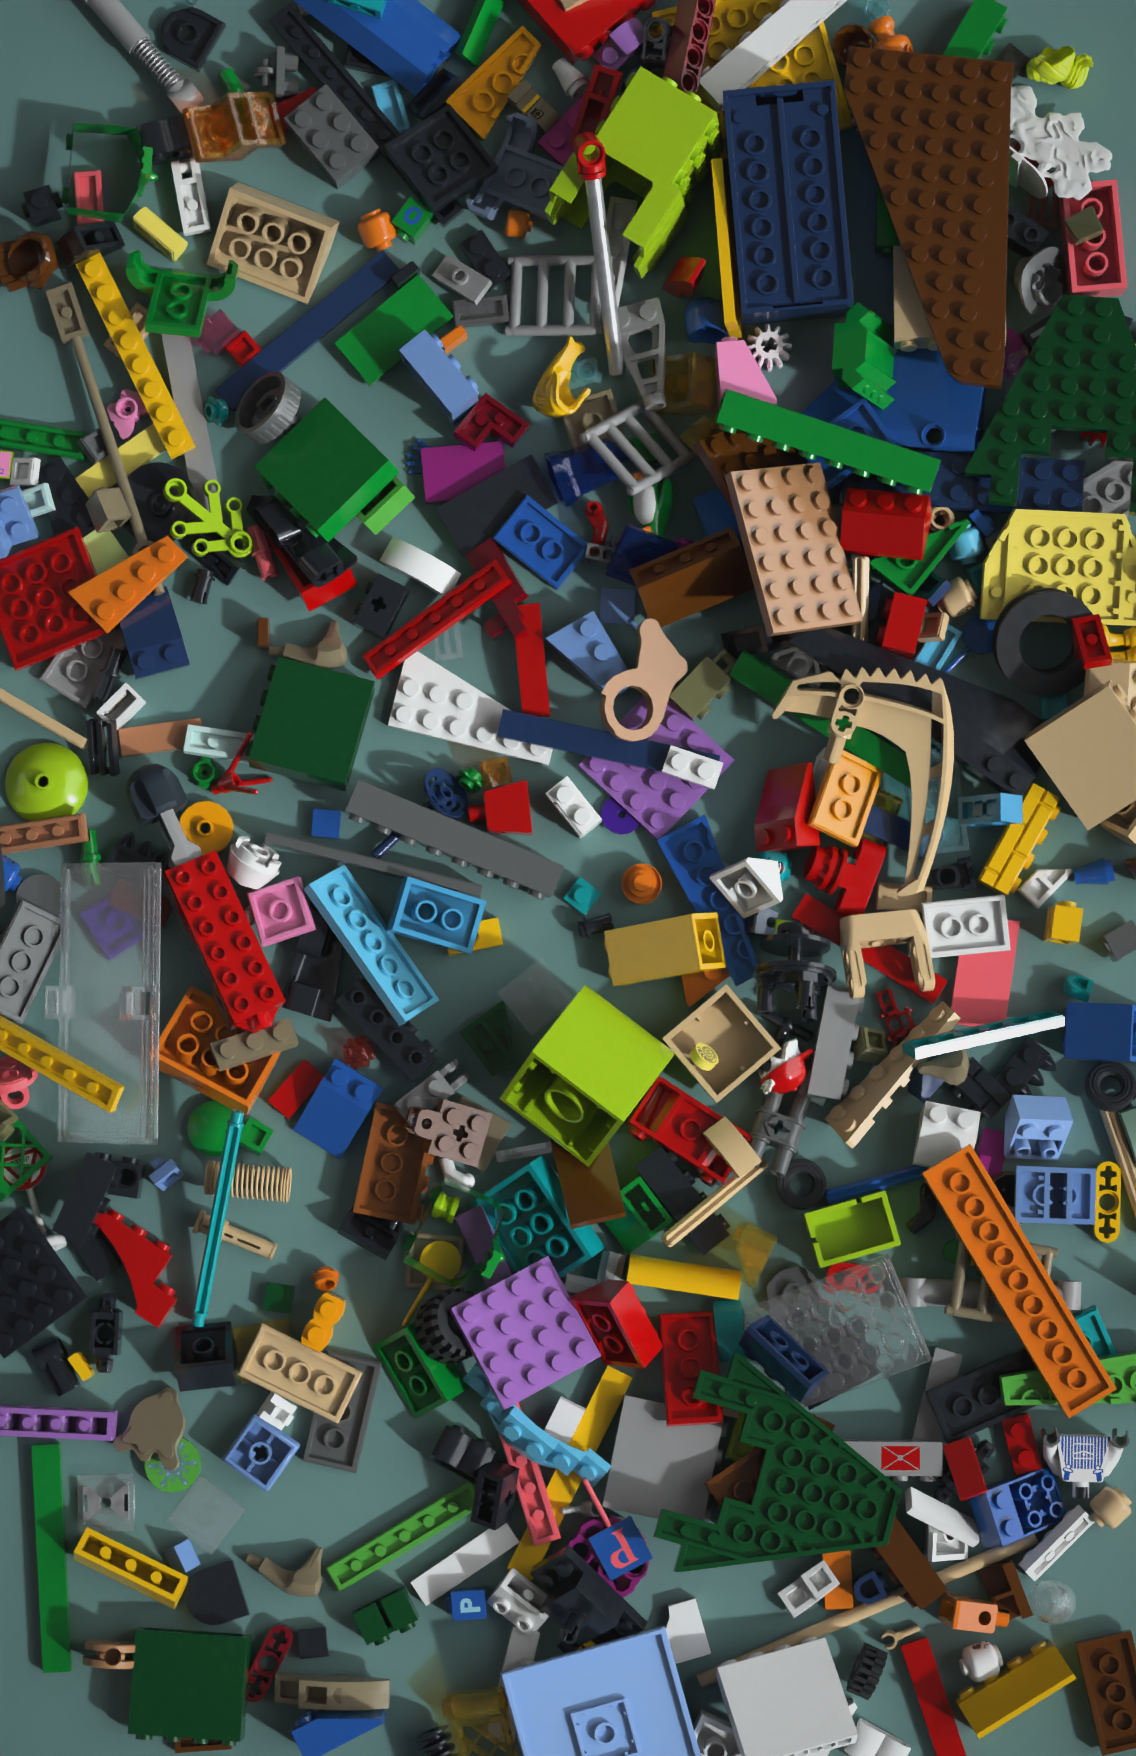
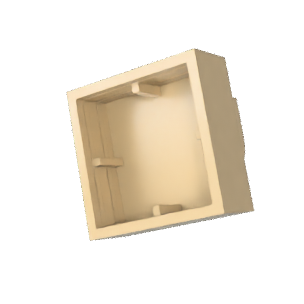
[661,984,781,1104]

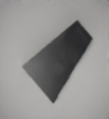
[39,456,95,538]

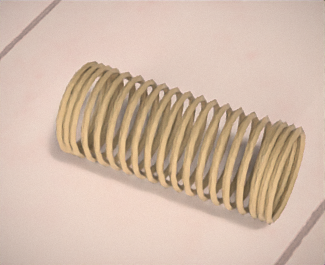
[204,1160,292,1203]

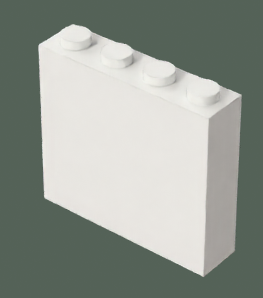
[716,1637,858,1756]

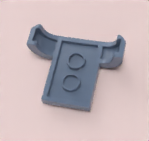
[466,112,564,221]

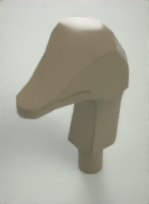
[269,620,347,669]
[917,1028,970,1086]
[245,1546,323,1597]

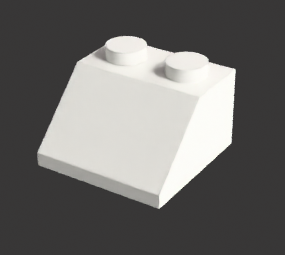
[912,1101,981,1168]

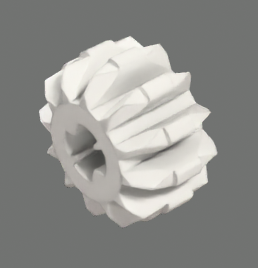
[747,324,792,372]

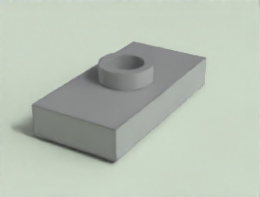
[432,254,492,306]

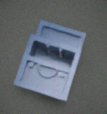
[0,484,39,559]
[1014,1166,1096,1225]

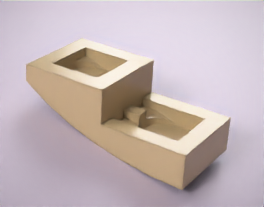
[702,1117,762,1178]

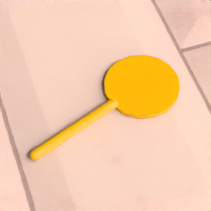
[402,1241,461,1327]

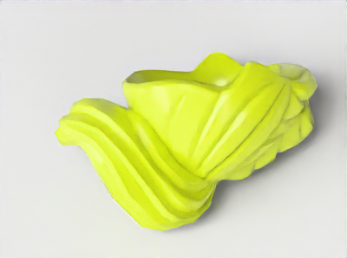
[1026,46,1094,89]

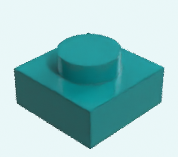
[563,877,602,916]

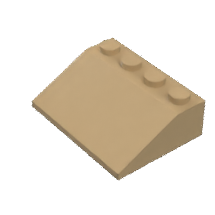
[207,182,340,304]

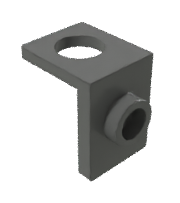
[1099,920,1136,962]

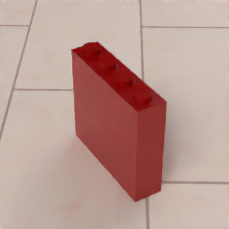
[517,0,656,64]

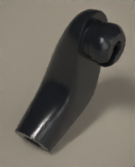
[906,1183,938,1235]

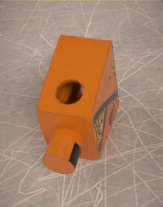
[938,1592,1010,1634]

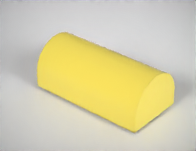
[133,207,188,262]

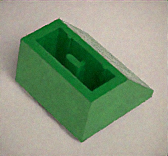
[605,1176,673,1254]

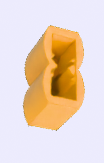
[301,1291,346,1352]

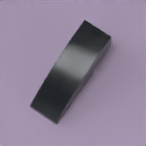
[720,622,794,659]

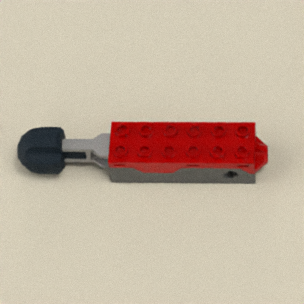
[126,764,286,1033]

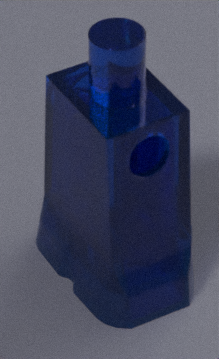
[544,437,636,508]

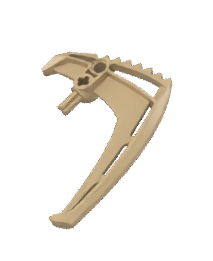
[772,667,954,896]

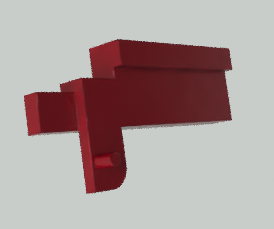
[466,537,529,639]

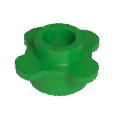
[188,757,221,789]
[456,767,484,793]

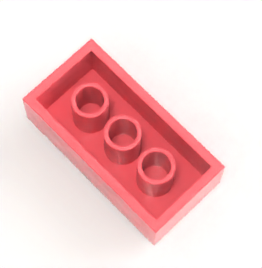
[1058,179,1127,297]

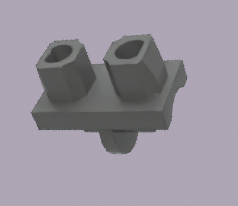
[254,46,298,103]

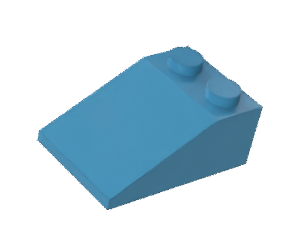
[386,877,487,954]

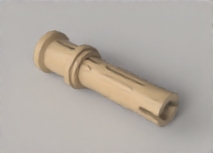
[192,1209,278,1260]

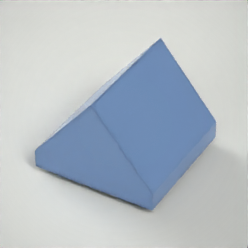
[163,1538,201,1574]

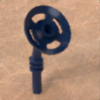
[370,768,468,859]

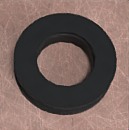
[992,588,1093,696]

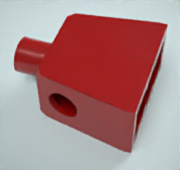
[468,780,533,835]

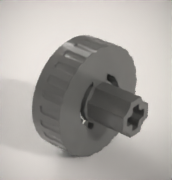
[235,371,302,444]

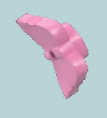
[107,389,149,441]

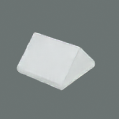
[709,857,783,919]

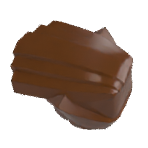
[0,231,59,292]

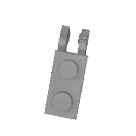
[393,1059,470,1124]

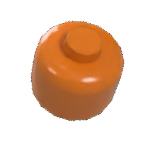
[505,209,533,239]

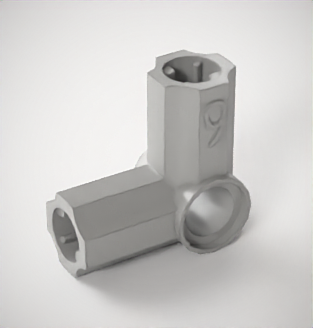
[565,1250,626,1298]

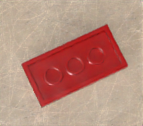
[658,1311,724,1427]

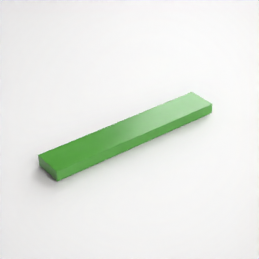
[325,1481,476,1592]

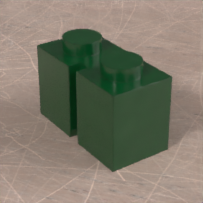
[352,1585,419,1646]

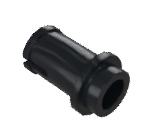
[190,568,215,605]
[577,913,614,939]

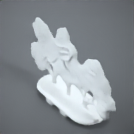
[1009,85,1112,200]

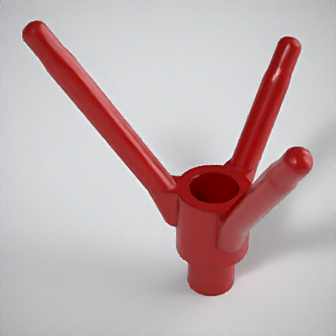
[211,732,273,795]

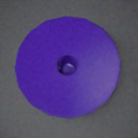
[601,797,640,835]

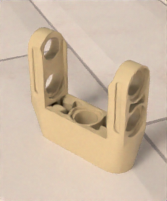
[840,909,935,999]

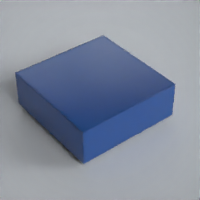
[311,809,342,839]

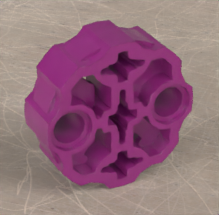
[568,1514,649,1597]

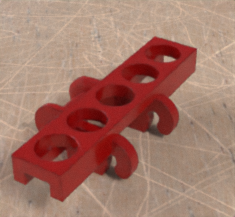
[876,988,918,1047]

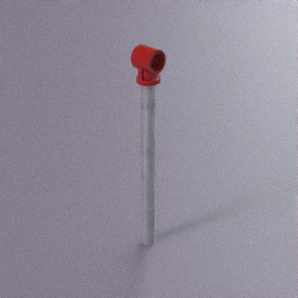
[573,132,625,376]

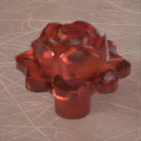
[342,1036,375,1069]

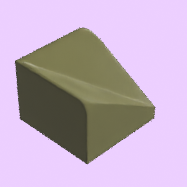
[1064,206,1103,246]
[852,1026,888,1064]

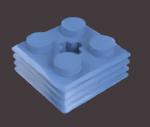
[222,1413,300,1492]

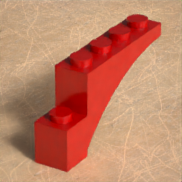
[96,1208,179,1328]

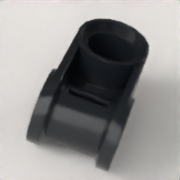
[641,17,674,71]

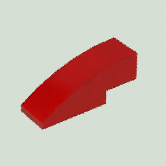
[569,64,623,146]
[661,257,706,299]

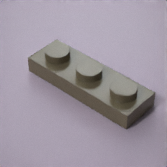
[209,1018,299,1072]

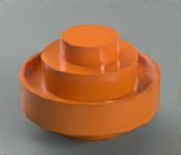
[621,863,662,905]

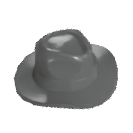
[1012,246,1065,317]

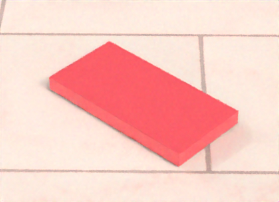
[950,920,1020,1027]

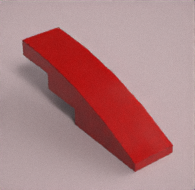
[515,602,550,717]

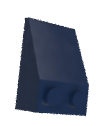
[119,586,190,680]

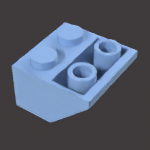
[1004,1095,1073,1160]

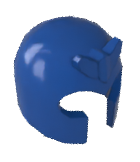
[684,295,729,344]

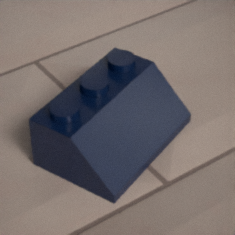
[738,1314,830,1403]

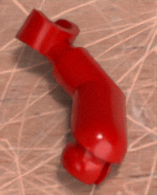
[585,500,609,563]

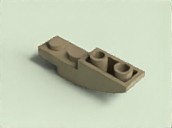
[274,1672,390,1710]

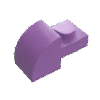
[593,18,644,71]

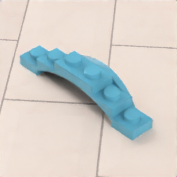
[463,1362,611,1487]

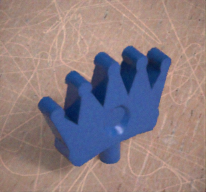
[407,439,432,475]

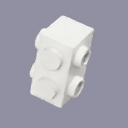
[486,1568,549,1637]

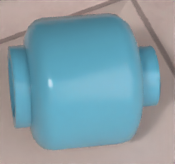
[948,523,984,565]

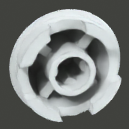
[227,836,282,889]

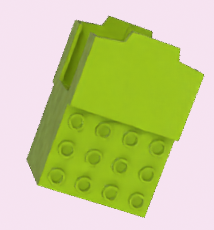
[544,66,724,279]

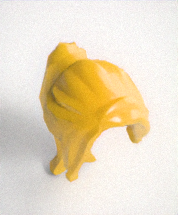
[532,336,591,419]

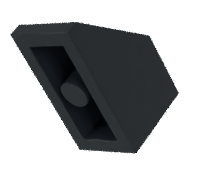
[56,221,125,267]

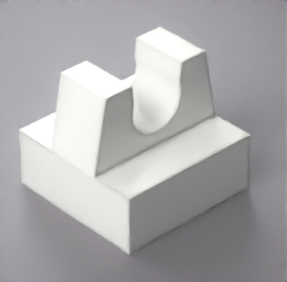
[257,1391,297,1431]

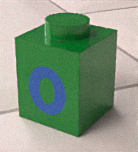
[391,196,434,245]

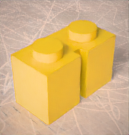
[1043,901,1083,945]

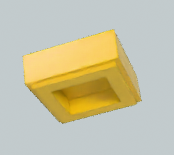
[67,1351,95,1382]

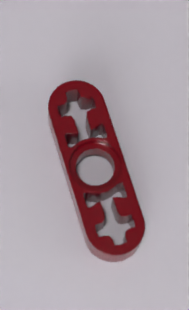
[247,1624,294,1702]

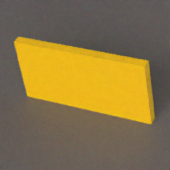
[711,158,743,341]

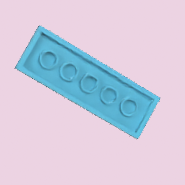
[304,864,439,1026]

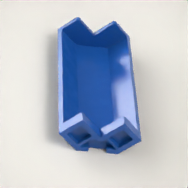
[293,0,462,95]

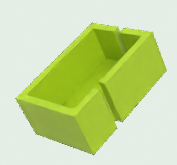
[802,1190,901,1268]

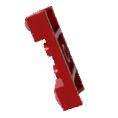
[627,1076,752,1188]

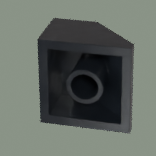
[175,1321,236,1392]

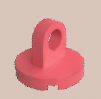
[0,1055,38,1109]

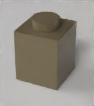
[85,487,131,533]

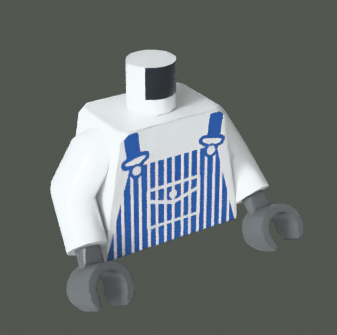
[1040,1426,1129,1499]

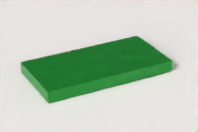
[334,274,454,387]

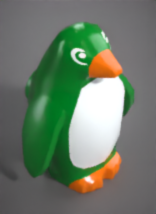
[627,470,673,542]

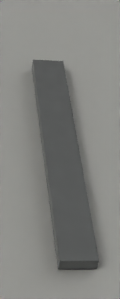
[264,831,483,899]

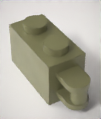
[669,648,737,721]

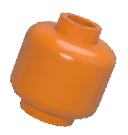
[357,208,397,252]

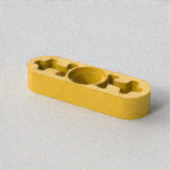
[1092,1161,1121,1243]

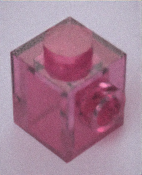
[196,309,240,357]

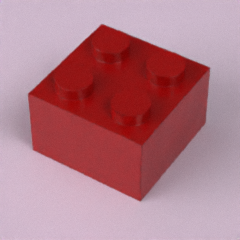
[874,592,927,659]

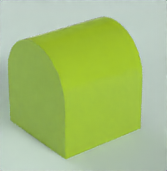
[499,985,675,1167]

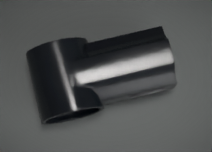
[32,1336,81,1397]

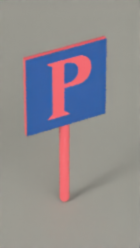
[583,1479,653,1581]

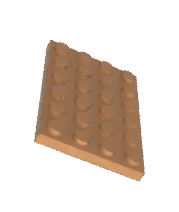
[725,462,863,636]

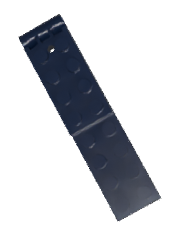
[835,451,1085,514]

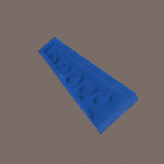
[656,814,758,987]

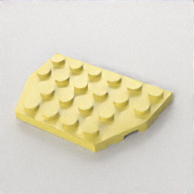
[979,509,1136,626]

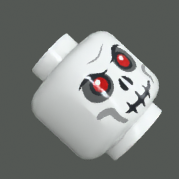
[959,1641,1003,1682]

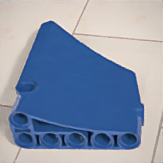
[801,324,987,454]

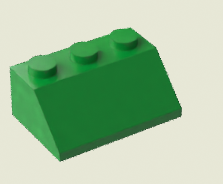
[373,1320,469,1419]

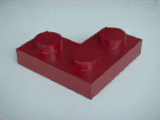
[453,393,530,452]

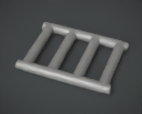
[505,254,604,336]
[580,400,698,496]

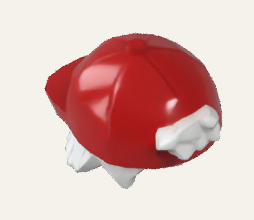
[758,1038,815,1094]

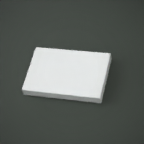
[921,895,1011,958]

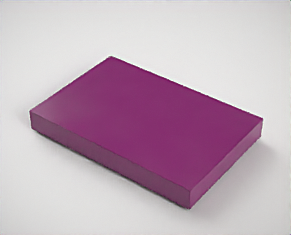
[421,441,505,504]

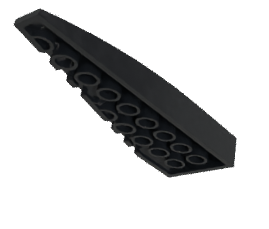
[789,628,1044,796]

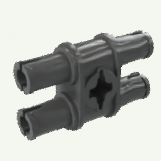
[748,1092,811,1178]

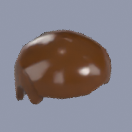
[831,23,874,68]

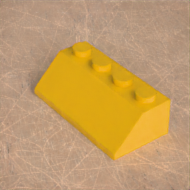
[955,1641,1076,1739]

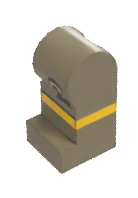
[507,79,560,134]

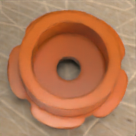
[312,1266,339,1291]

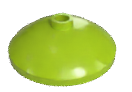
[5,742,89,821]

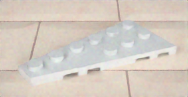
[388,651,553,766]

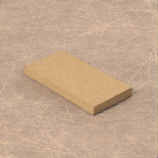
[237,1323,363,1424]

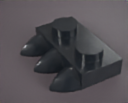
[104,832,168,893]
[994,1036,1056,1096]
[337,1207,403,1261]

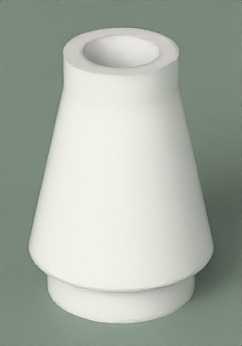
[552,58,589,99]

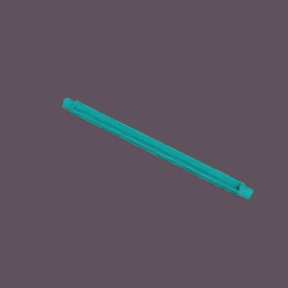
[191,1109,244,1327]

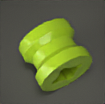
[431,1191,461,1224]

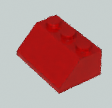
[840,488,932,561]
[569,1279,663,1369]

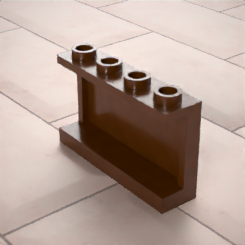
[629,527,754,628]

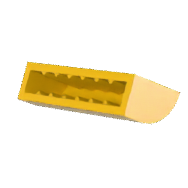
[626,1254,741,1300]

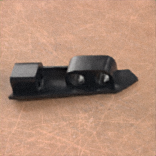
[246,495,357,587]
[282,901,343,1022]

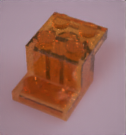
[182,91,286,163]

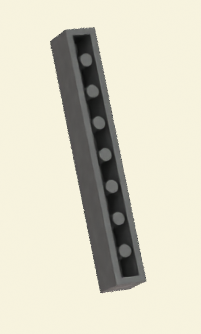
[345,779,564,900]

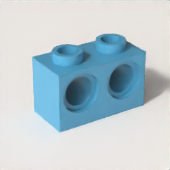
[958,793,1023,828]

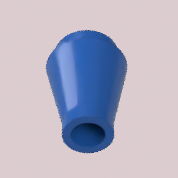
[1073,858,1115,885]

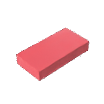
[73,170,105,226]

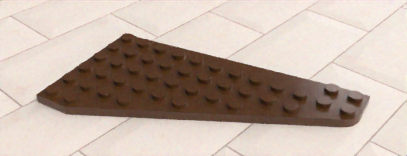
[844,46,1015,389]

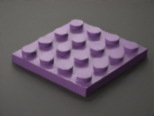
[578,697,735,840]
[449,1256,601,1410]

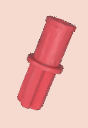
[247,525,278,580]

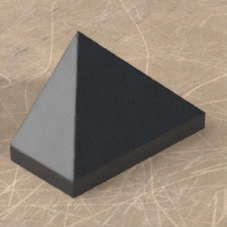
[187,533,241,586]

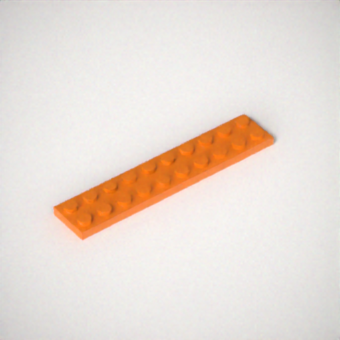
[921,1144,1116,1419]

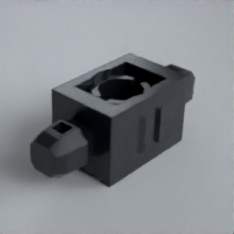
[89,1293,123,1373]
[933,1439,995,1504]

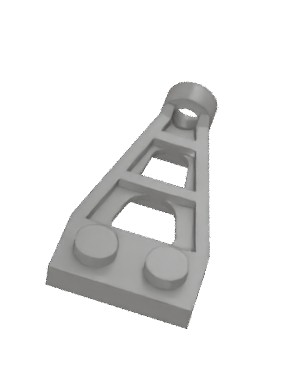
[618,297,667,411]

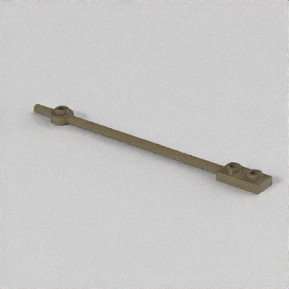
[45,282,165,596]

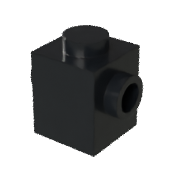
[21,185,63,227]

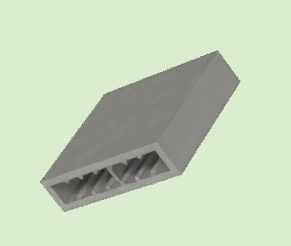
[602,1393,728,1522]

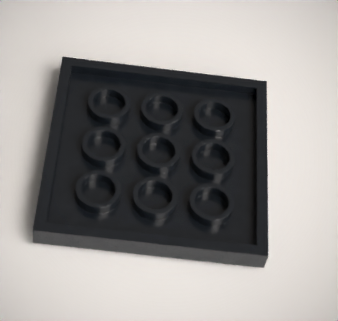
[0,1205,87,1359]

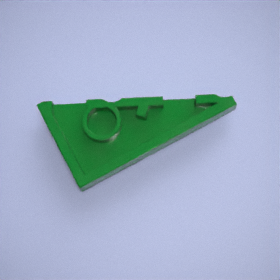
[869,519,971,596]

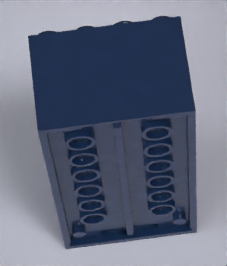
[723,80,854,326]

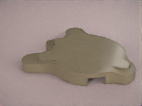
[113,1387,186,1471]

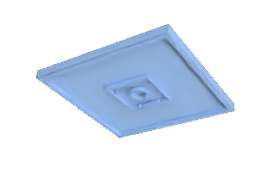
[500,1625,701,1756]

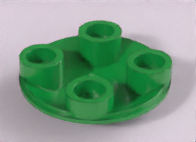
[187,1101,232,1156]

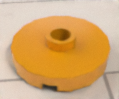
[179,801,234,855]

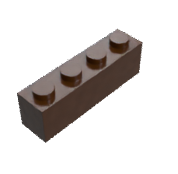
[869,1517,948,1610]

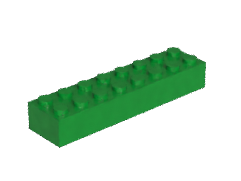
[714,388,941,495]

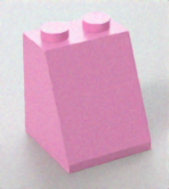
[714,337,777,407]

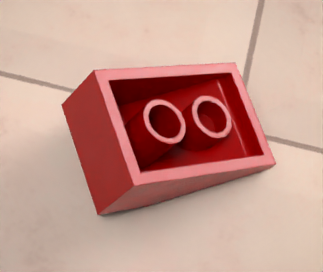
[266,537,357,612]
[754,762,820,852]

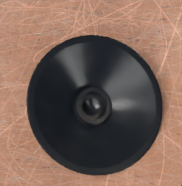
[124,462,196,543]

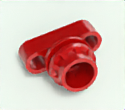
[803,838,886,917]

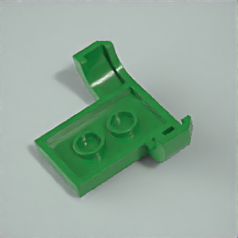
[126,250,239,338]

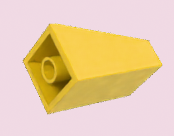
[604,913,726,986]

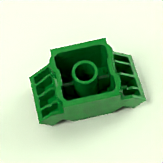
[832,302,898,410]

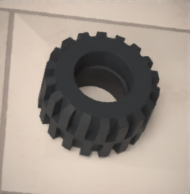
[414,1287,474,1365]

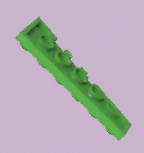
[999,1351,1136,1405]

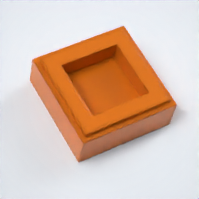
[440,325,468,354]

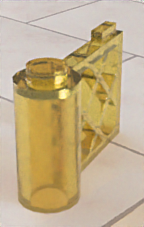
[442,1686,517,1756]

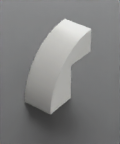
[380,537,461,596]

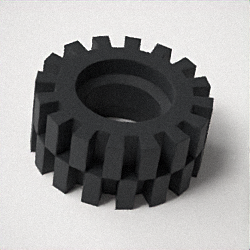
[846,1643,888,1700]

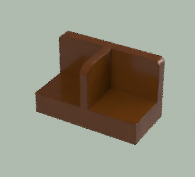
[979,1558,1033,1620]

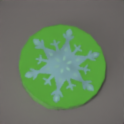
[145,1437,202,1493]

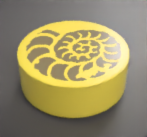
[690,1043,719,1071]

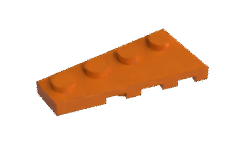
[68,536,188,634]

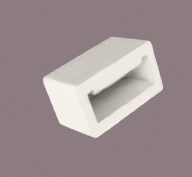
[96,683,146,732]

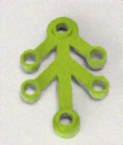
[163,478,253,558]

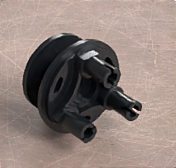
[752,921,837,1023]

